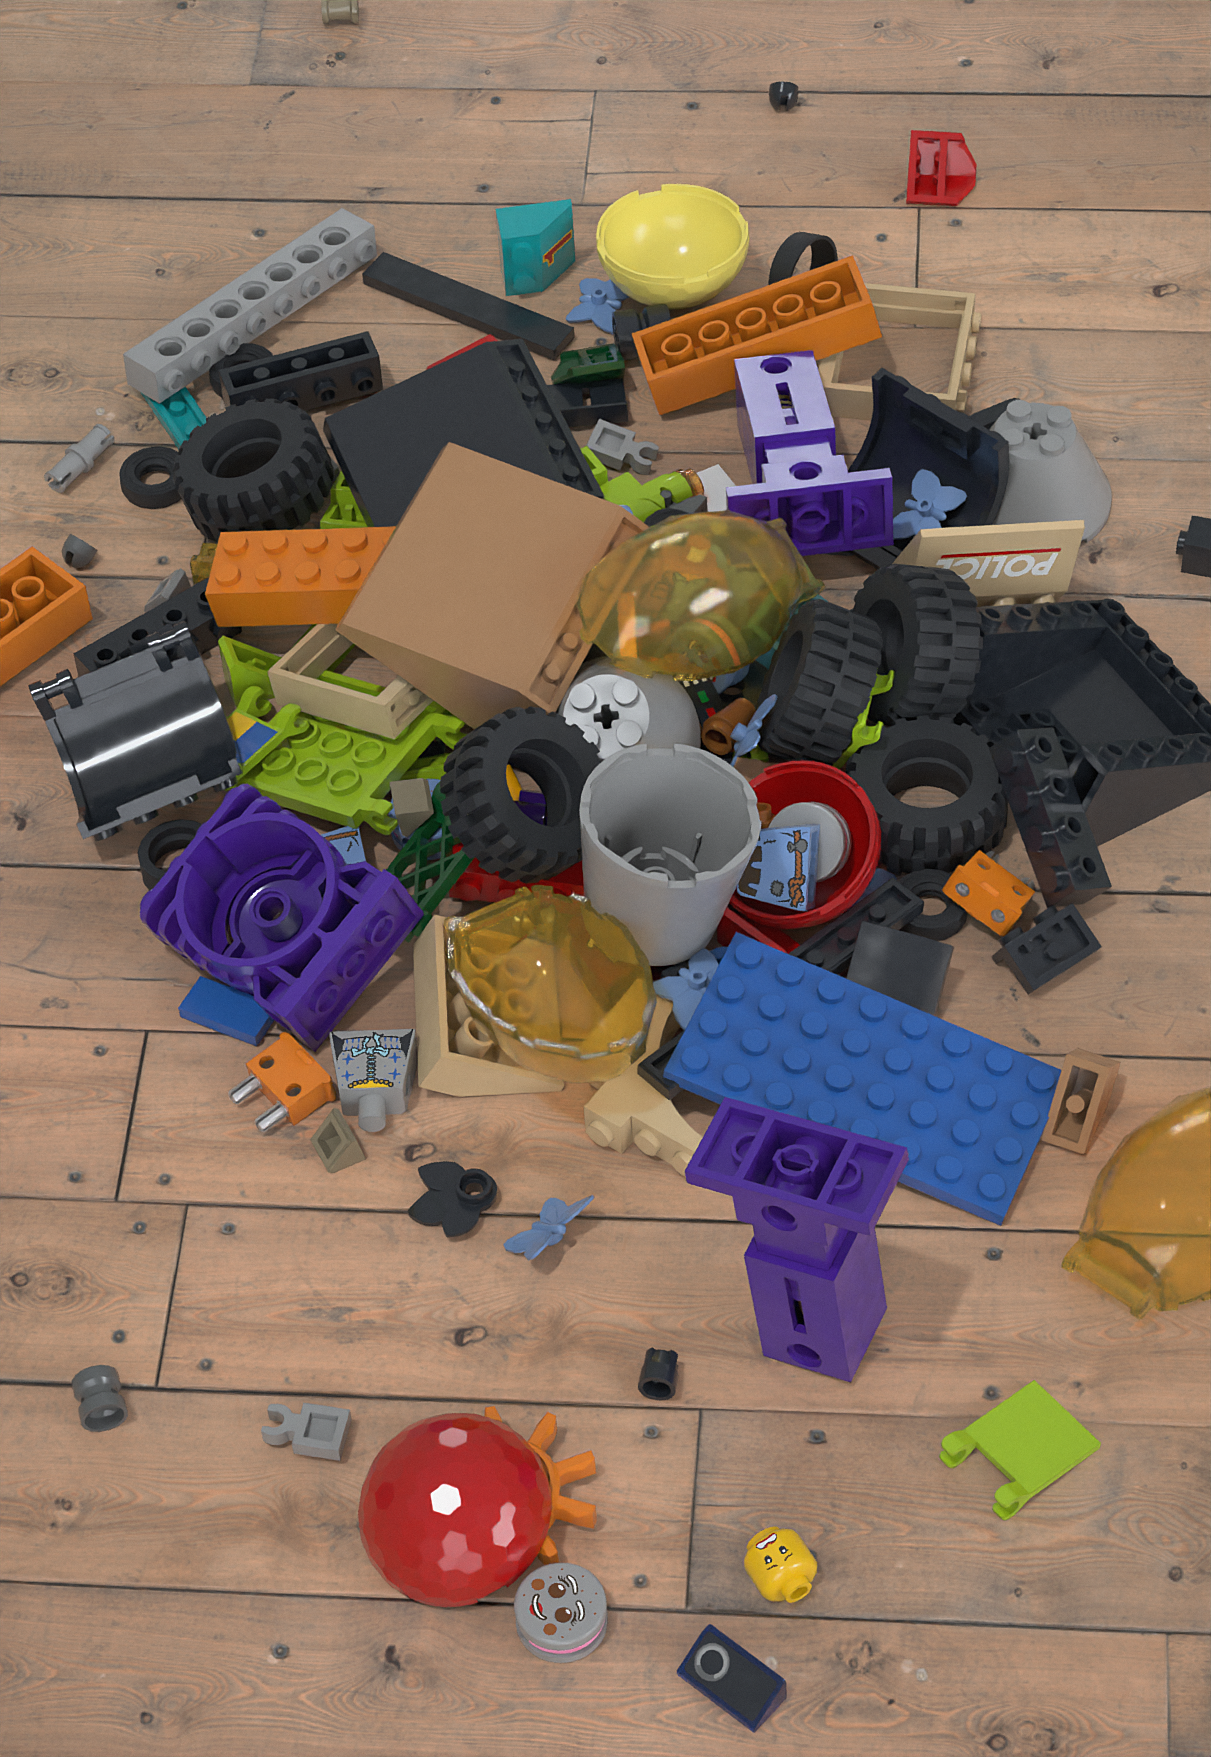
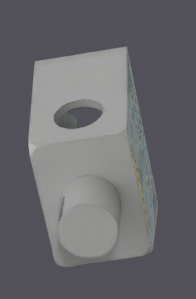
[329,1029,418,1132]

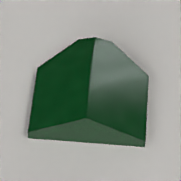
[551,343,625,385]

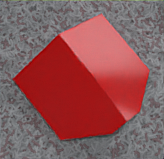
[906,130,977,206]

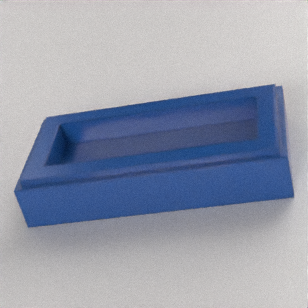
[178,976,274,1046]

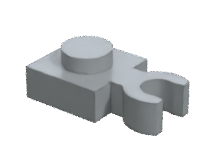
[586,419,659,475]
[261,1402,352,1461]

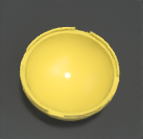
[596,184,750,309]

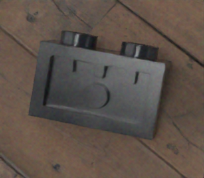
[991,903,1102,995]

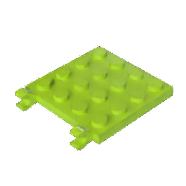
[229,670,467,835]

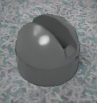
[62,534,98,568]

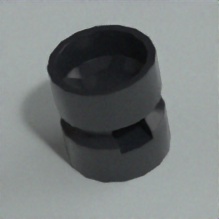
[612,304,671,361]

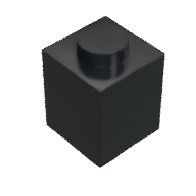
[1176,515,1211,578]

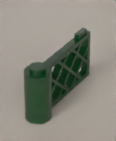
[386,781,475,943]

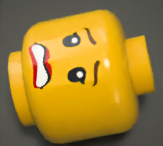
[744,1526,817,1603]

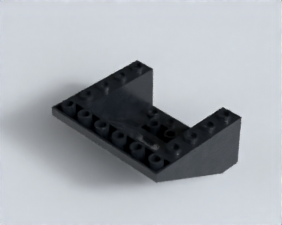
[323,339,604,527]
[953,598,1211,847]

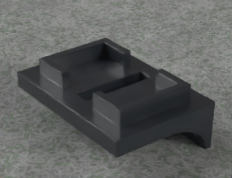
[547,378,628,427]

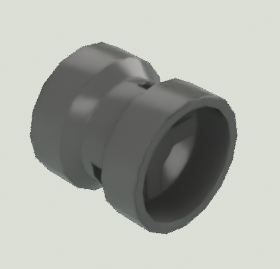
[72,1365,128,1432]

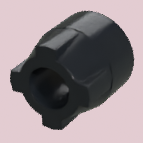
[638,1347,678,1401]

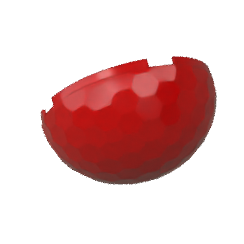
[729,760,881,930]
[358,1413,552,1607]

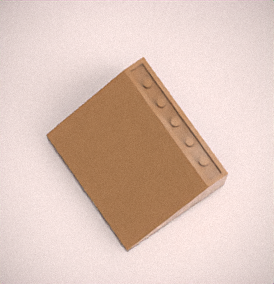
[335,442,654,729]

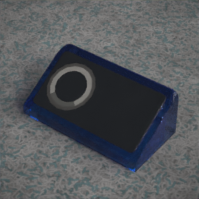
[677,1624,787,1733]

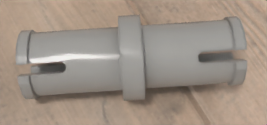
[44,424,115,493]

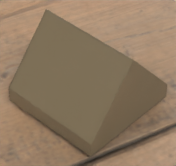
[390,778,434,837]
[310,1108,366,1173]

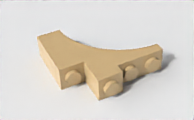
[580,978,703,1177]

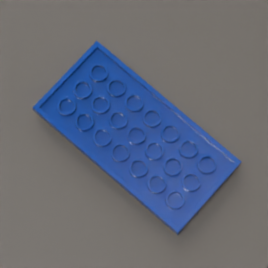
[663,932,1061,1226]

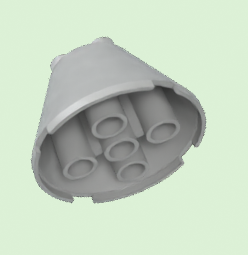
[989,400,1112,543]
[555,656,701,762]

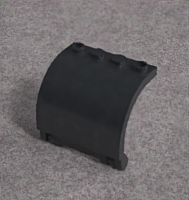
[848,368,1009,569]
[28,621,243,841]

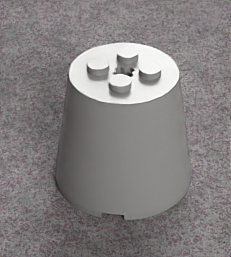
[579,743,761,966]

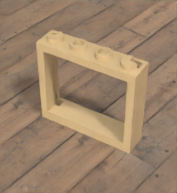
[818,283,981,421]
[267,624,433,739]

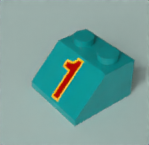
[496,199,576,296]

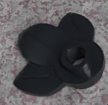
[408,1161,498,1238]

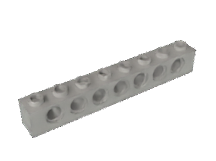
[123,208,377,403]

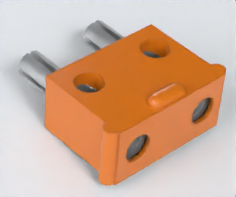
[942,850,1035,937]
[228,1032,337,1132]

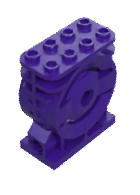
[140,784,424,1052]

